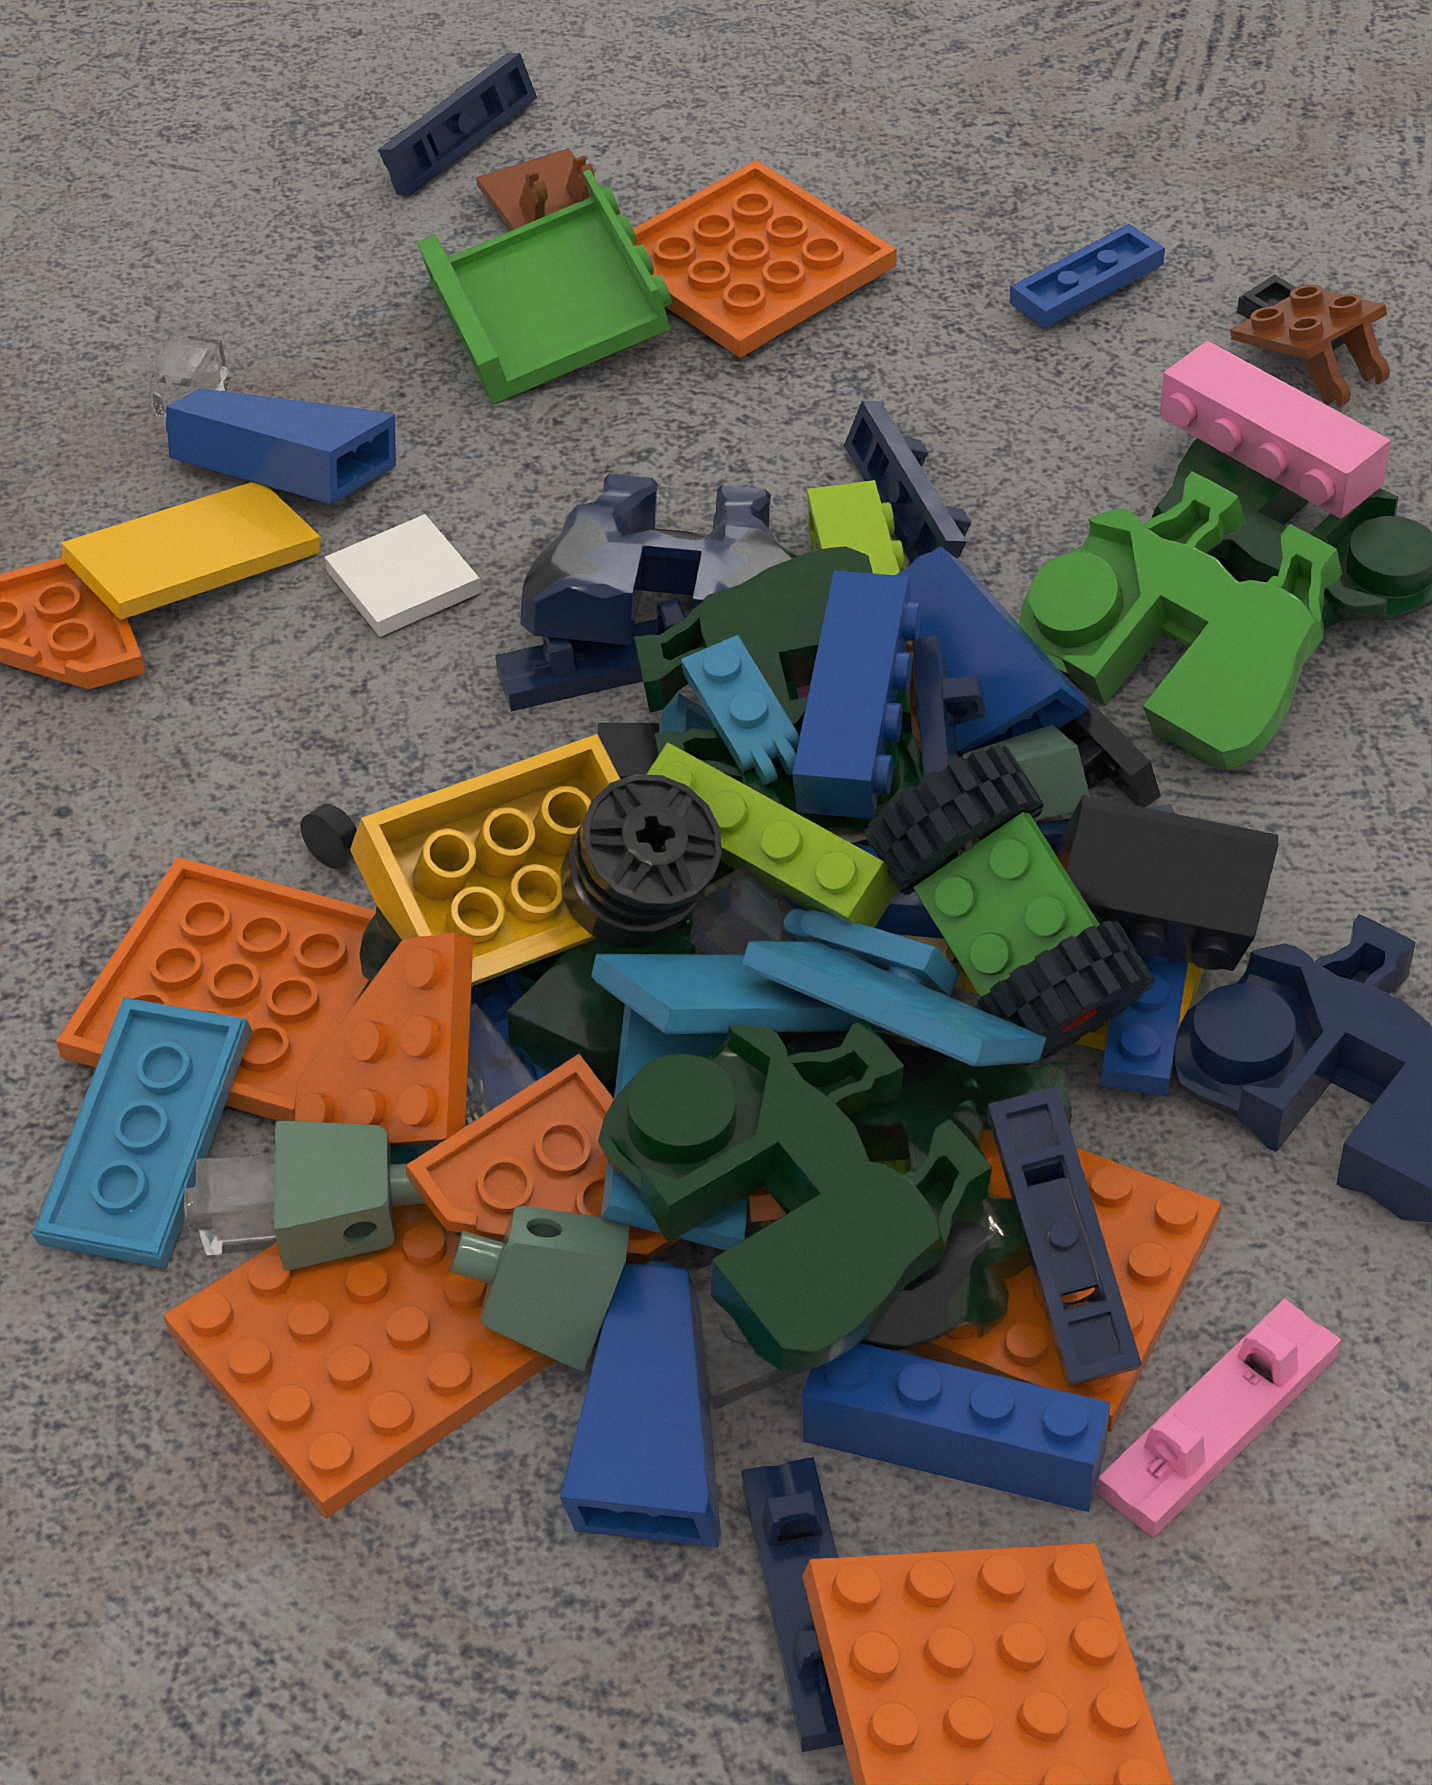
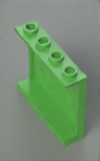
[416,169,672,405]

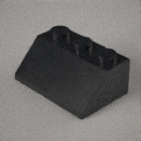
[1054,795,1278,971]

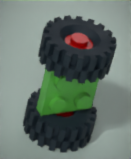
[865,745,1155,1070]

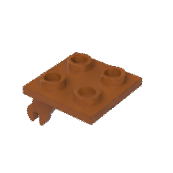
[476,148,595,230]
[1230,284,1390,408]

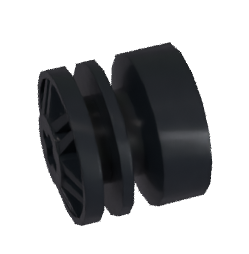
[560,774,722,948]

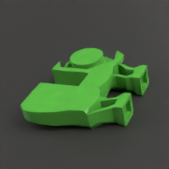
[1019,471,1343,770]

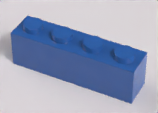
[792,570,921,819]
[802,1343,1110,1512]

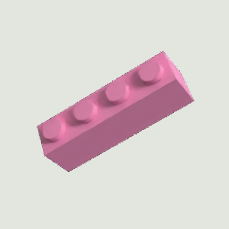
[1160,341,1391,519]

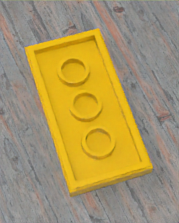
[61,482,321,620]

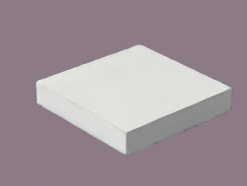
[325,514,482,637]

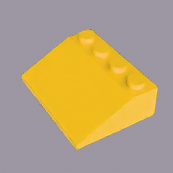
[350,734,620,987]

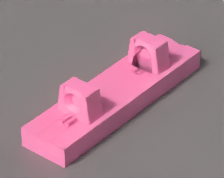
[1096,1298,1342,1538]

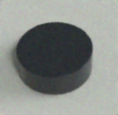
[300,804,357,869]

